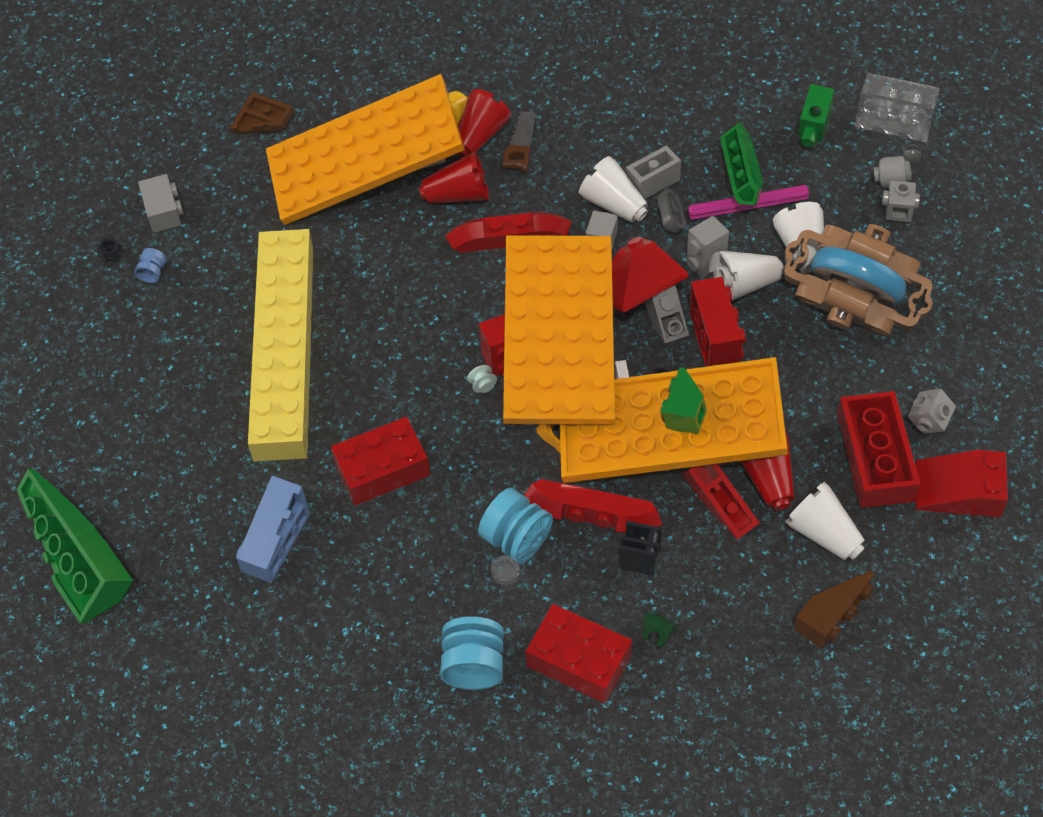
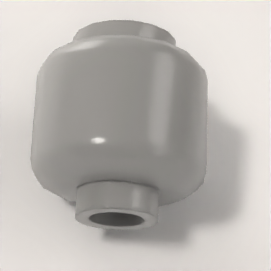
[874,156,912,190]

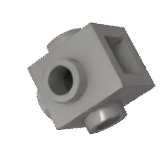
[882,180,920,222]
[908,388,956,434]

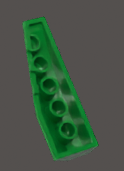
[17,468,133,624]

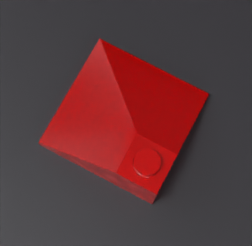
[612,237,689,313]

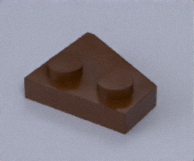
[230,92,294,134]

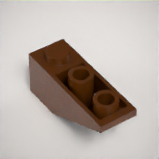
[793,571,875,649]

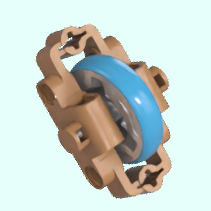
[784,224,933,336]

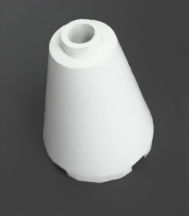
[579,156,648,223]
[773,202,824,276]
[709,251,784,301]
[785,482,865,560]

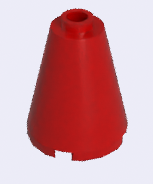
[456,89,511,157]
[419,152,489,203]
[740,431,795,510]

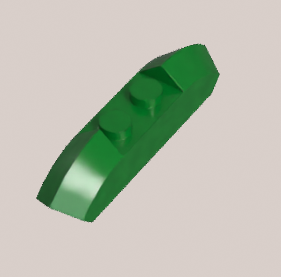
[720,123,763,205]

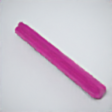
[688,185,809,220]

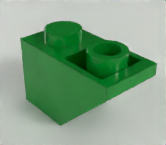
[661,367,707,434]

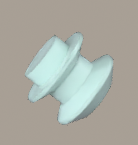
[467,365,497,393]

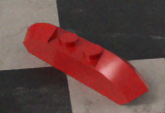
[445,212,572,253]
[524,479,662,533]

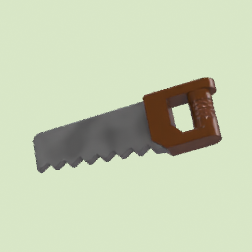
[502,111,535,172]

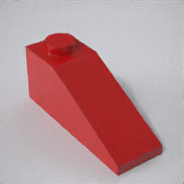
[681,464,760,540]

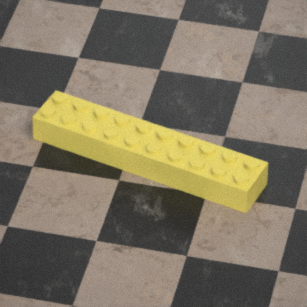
[248,229,313,462]

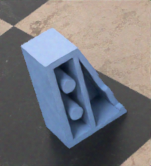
[236,476,310,583]

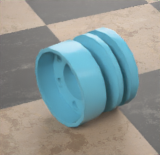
[478,488,553,564]
[440,617,504,690]

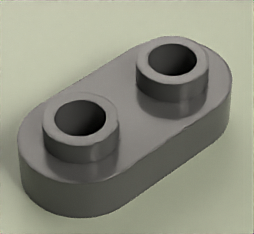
[657,188,686,234]

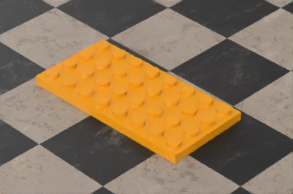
[266,74,465,225]
[503,236,615,424]
[560,357,788,483]

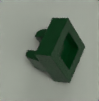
[642,612,679,647]

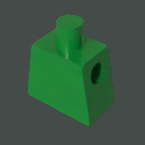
[799,84,835,147]

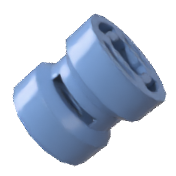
[134,248,167,283]

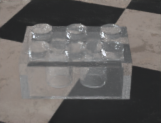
[855,73,940,142]

